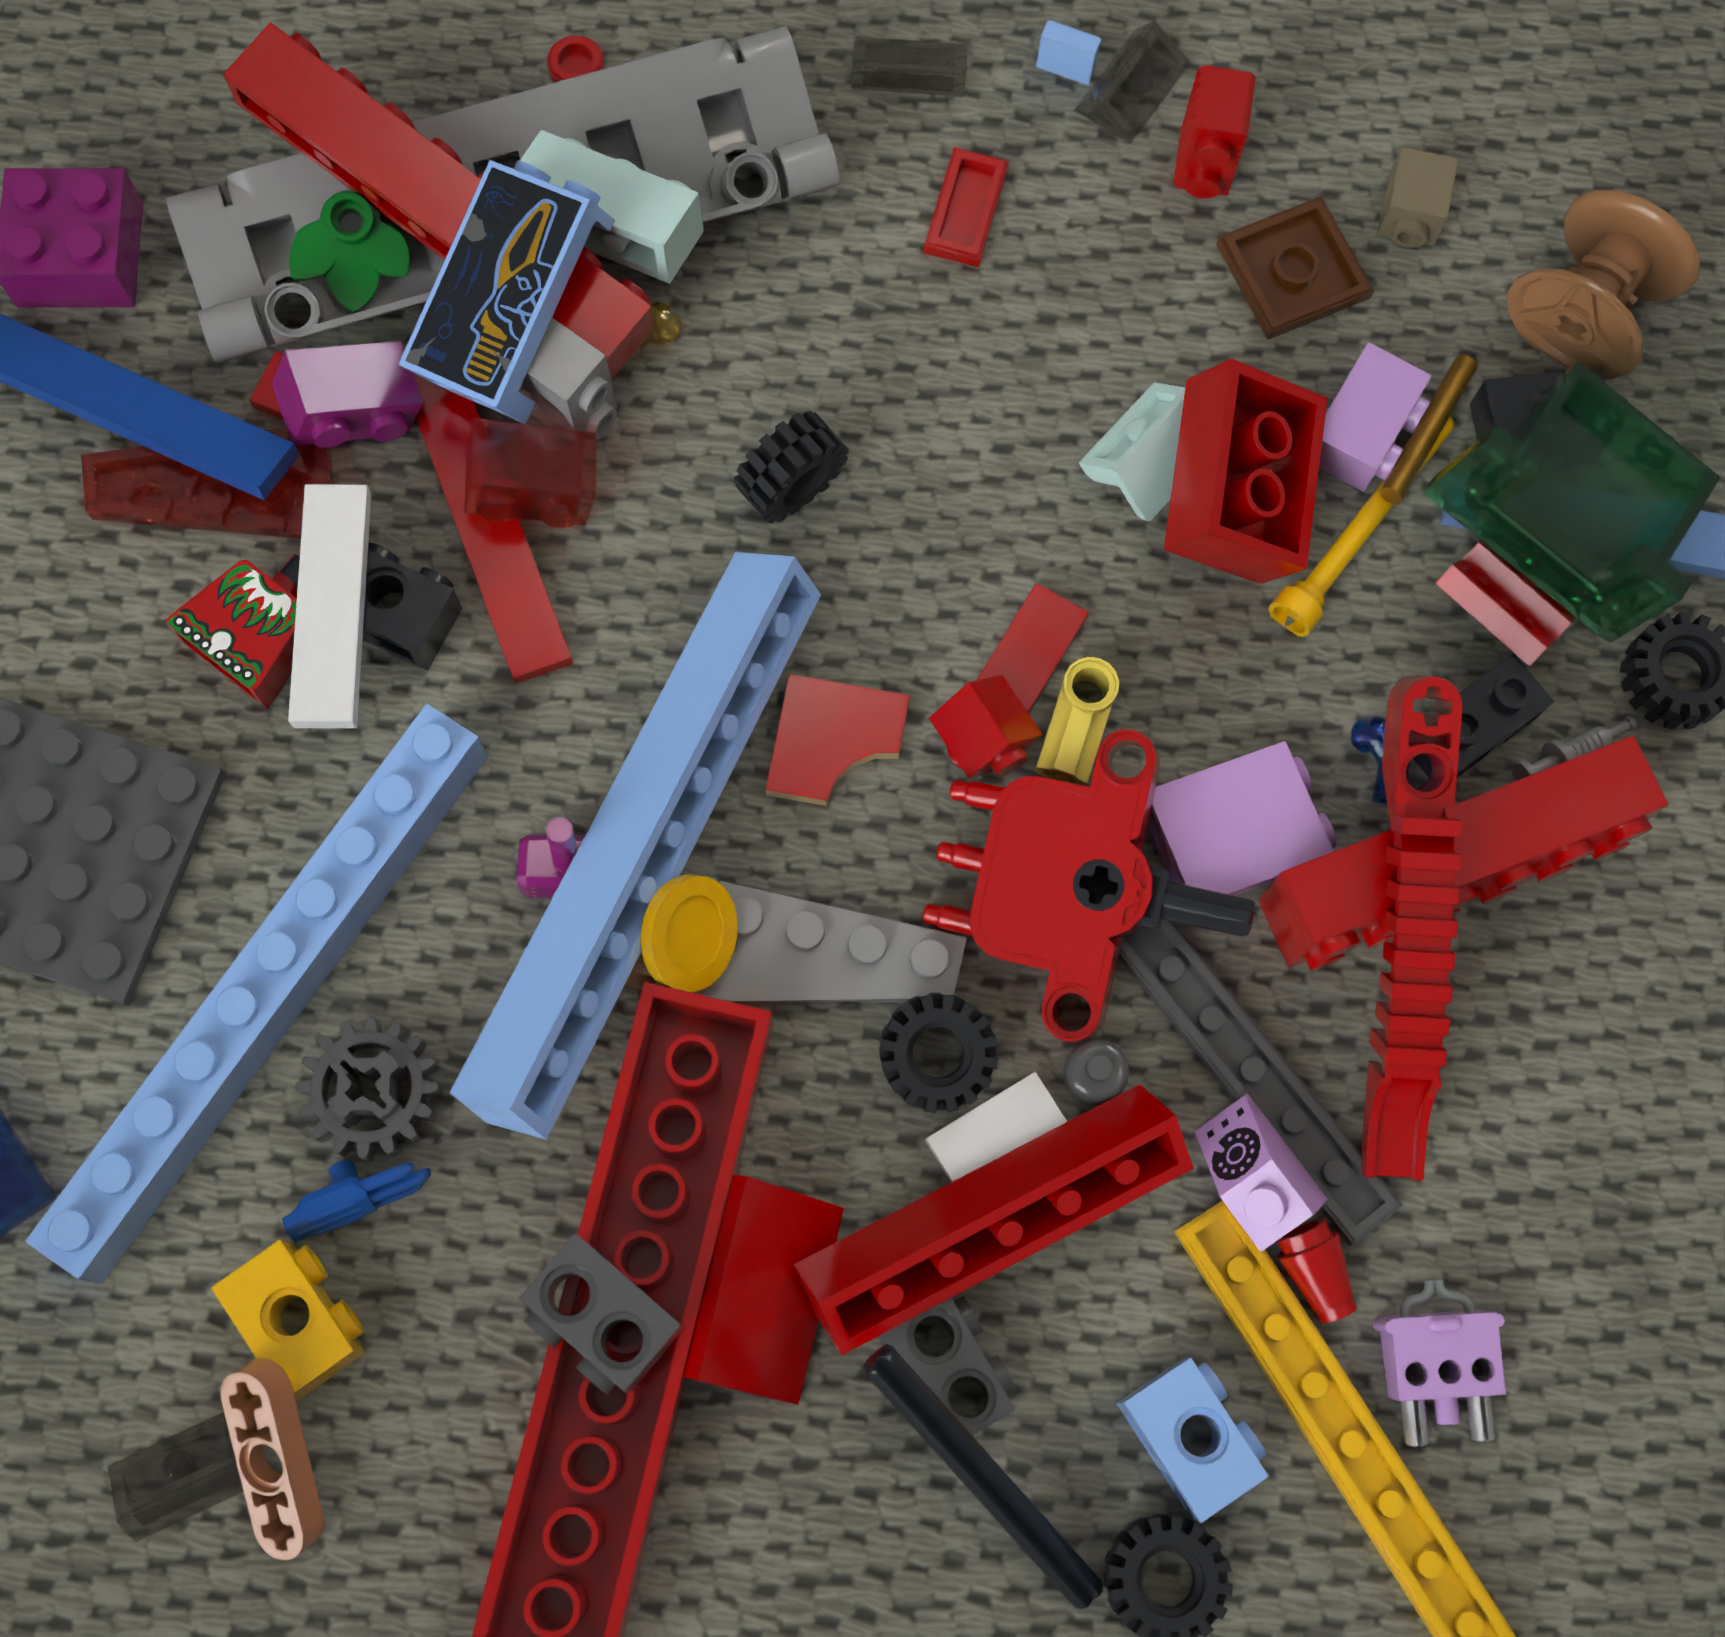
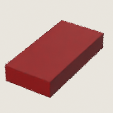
[923,147,1009,268]
[977,583,1089,714]

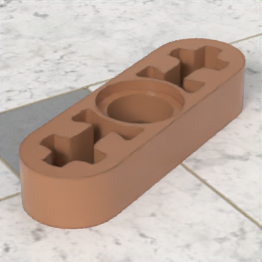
[220,1358,324,1561]

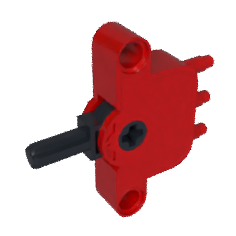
[922,729,1255,1042]

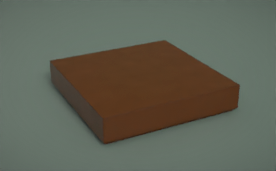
[1216,196,1374,340]

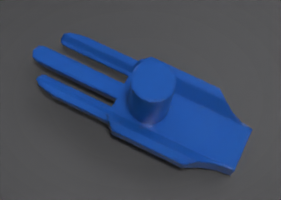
[282,1160,431,1243]

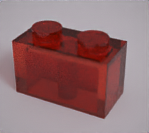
[464,418,596,528]

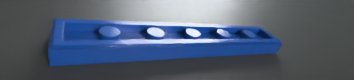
[0,314,299,500]

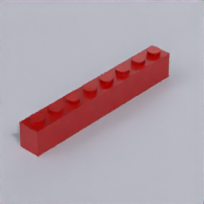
[223,22,654,381]

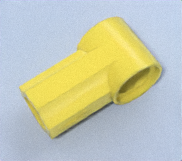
[1035,657,1119,786]

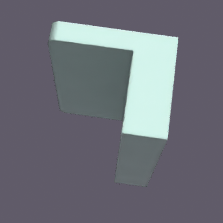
[1079,382,1185,521]

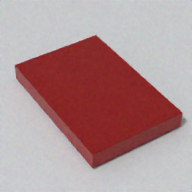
[683,1175,844,1405]

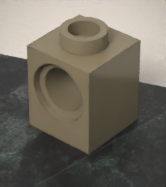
[1377,146,1459,248]

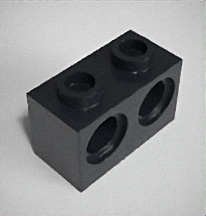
[1413,654,1554,778]

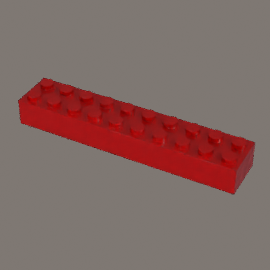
[472,982,774,1637]

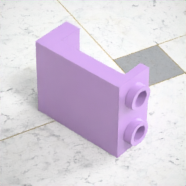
[1147,741,1336,896]

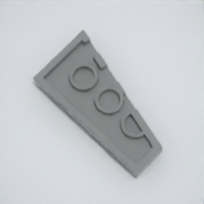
[693,881,967,1005]

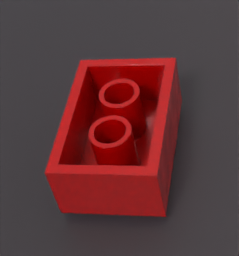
[1164,358,1327,584]

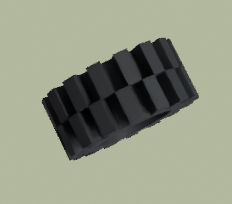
[734,411,849,523]
[1620,612,1725,730]
[879,993,998,1113]
[1103,1514,1233,1637]

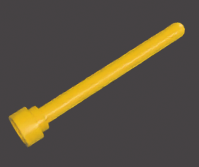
[1268,416,1454,637]

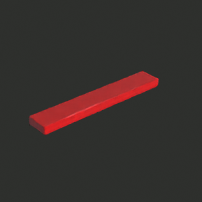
[412,372,573,685]

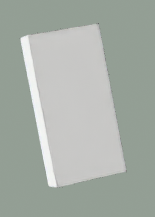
[925,1071,1067,1182]

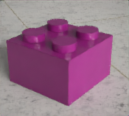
[0,168,144,308]

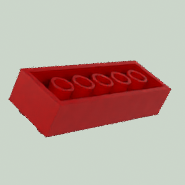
[1258,735,1669,972]

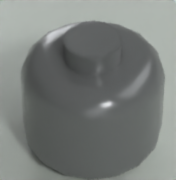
[1063,1039,1129,1106]

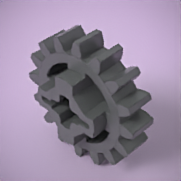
[295,1017,443,1162]

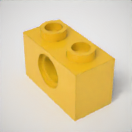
[211,1239,365,1401]

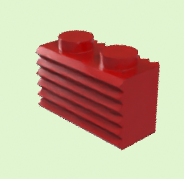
[1173,65,1256,199]

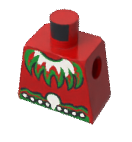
[165,554,300,709]

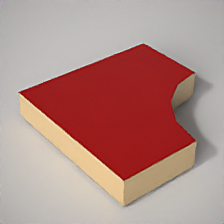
[765,674,910,806]

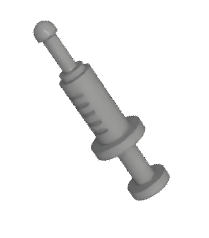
[1512,716,1637,781]

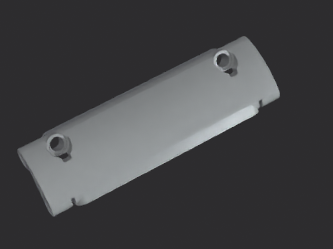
[166,26,840,363]

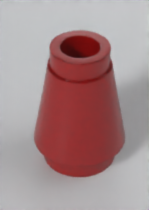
[1277,1219,1357,1324]

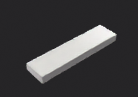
[288,484,371,728]

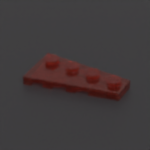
[81,427,334,539]

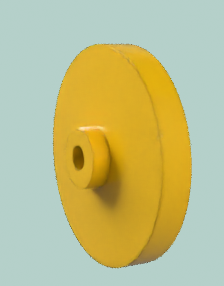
[640,874,738,993]

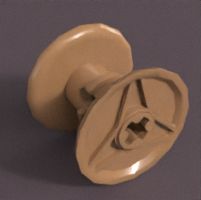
[1507,190,1700,379]

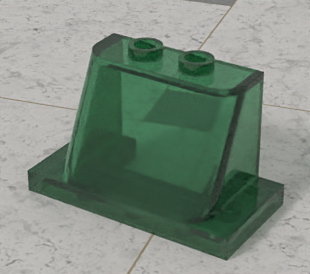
[1423,361,1721,643]

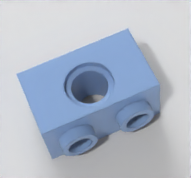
[1116,1357,1269,1523]

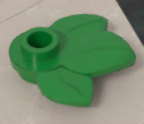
[289,190,410,313]

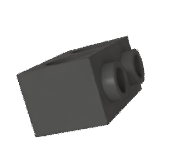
[518,1233,685,1394]
[878,1296,1017,1436]

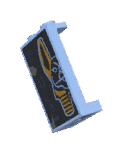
[398,160,615,424]

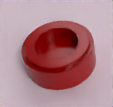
[547,35,605,83]

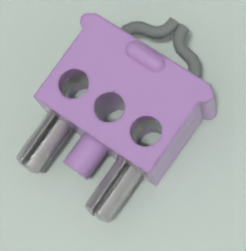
[1373,1280,1506,1447]

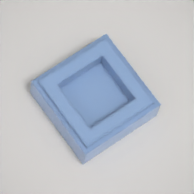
[1036,20,1101,85]

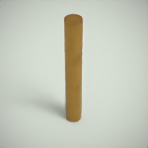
[1380,355,1477,504]

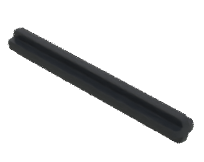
[863,1344,1103,1609]

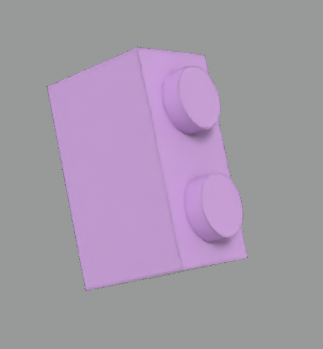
[1319,342,1432,492]

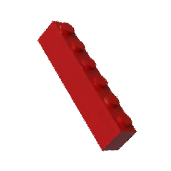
[794,1084,1194,1356]

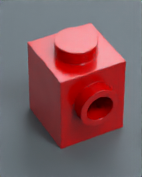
[929,675,1043,779]

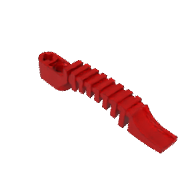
[1361,675,1463,1181]

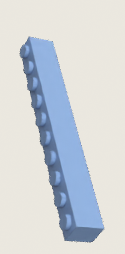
[450,552,821,1140]
[25,703,488,1284]

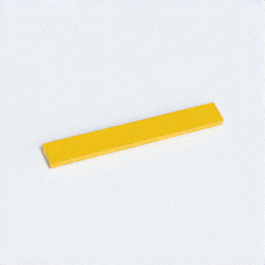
[1174,1200,1516,1637]

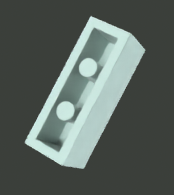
[520,130,704,284]

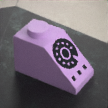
[1195,1093,1328,1252]

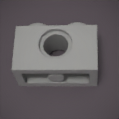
[519,318,618,450]

